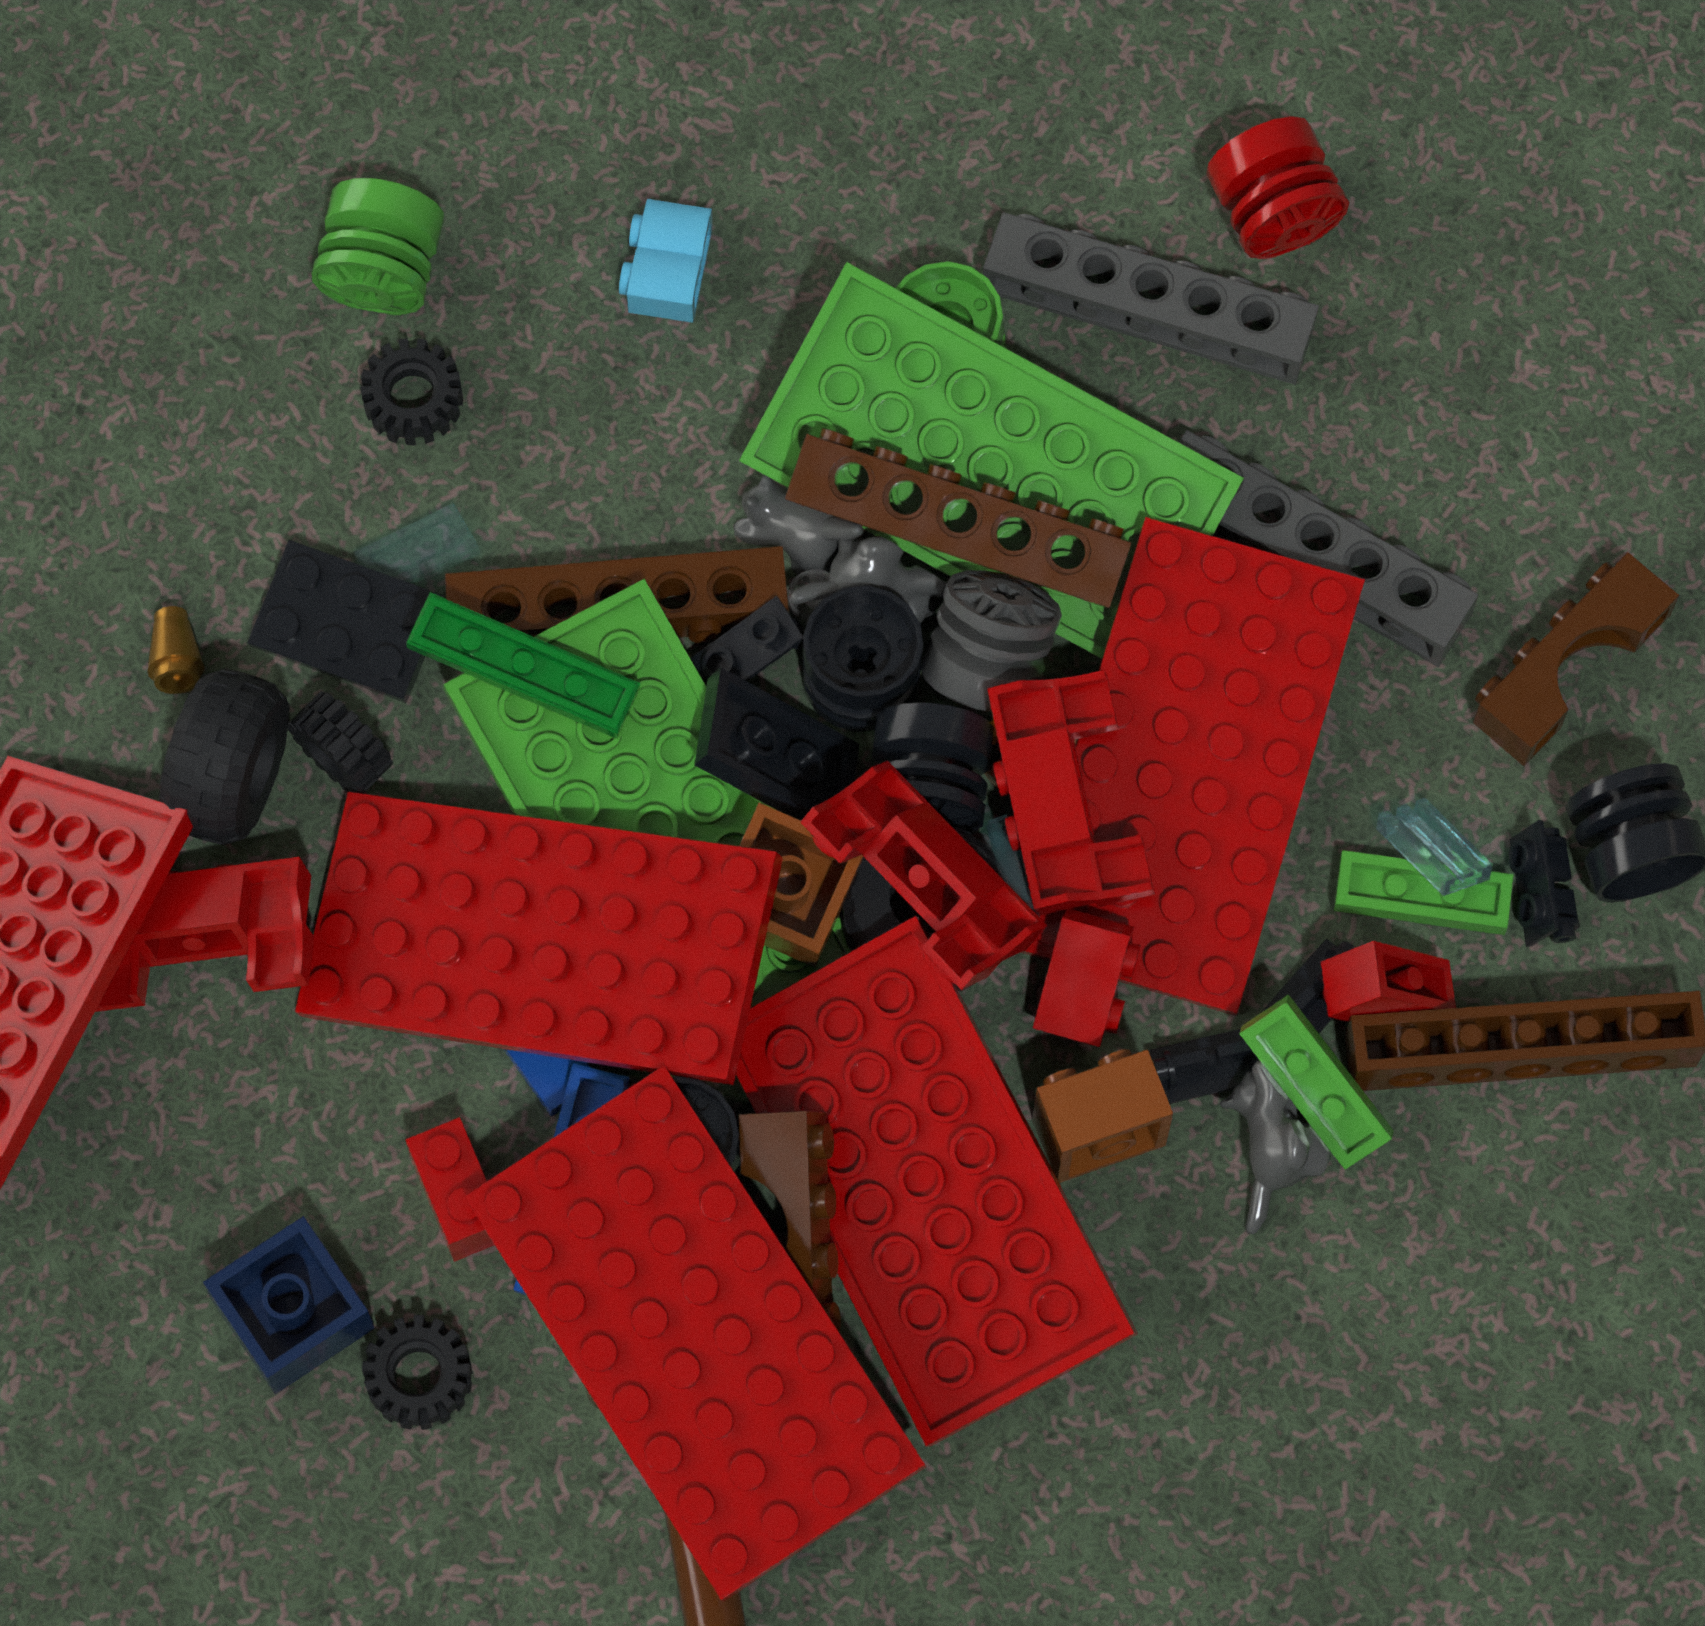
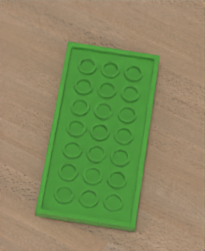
[739,262,1244,659]
[443,579,851,1077]

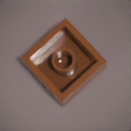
[739,803,864,968]
[1032,1049,1173,1183]

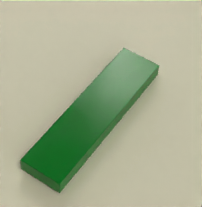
[406,592,641,739]

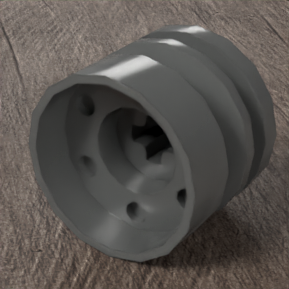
[921,570,1062,712]

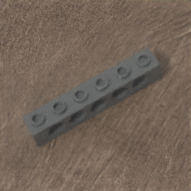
[983,212,1319,385]
[1179,430,1479,667]

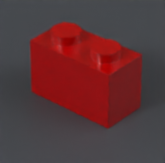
[1033,909,1141,1047]
[1321,941,1456,1022]
[405,1117,494,1262]

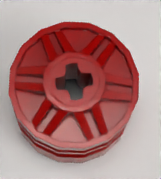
[1206,116,1350,259]

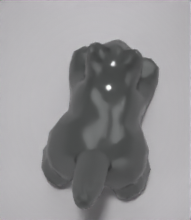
[734,475,863,582]
[790,532,946,624]
[1219,1060,1331,1234]

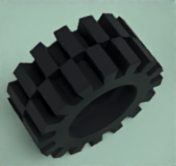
[360,338,463,446]
[287,691,393,794]
[362,1315,473,1430]

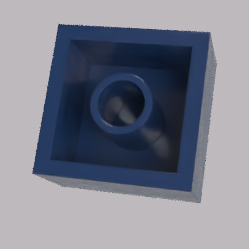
[203,1216,375,1395]

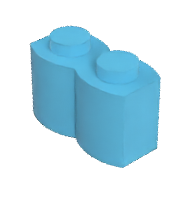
[619,199,713,323]

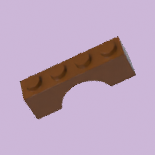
[1473,552,1679,766]
[739,1111,841,1333]

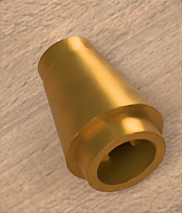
[147,606,204,694]

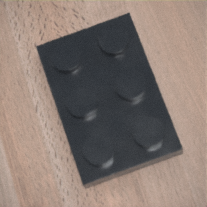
[247,540,446,703]
[694,667,859,821]

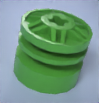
[312,178,444,315]
[896,261,1006,348]

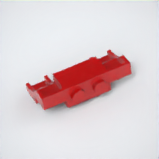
[987,670,1155,916]
[800,761,1048,990]
[95,857,314,1012]

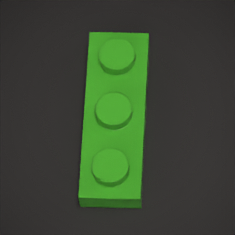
[1333,850,1513,935]
[1239,994,1394,1170]

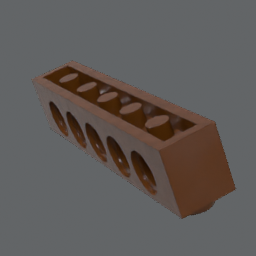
[785,428,1131,608]
[445,546,788,643]
[1344,991,1705,1091]

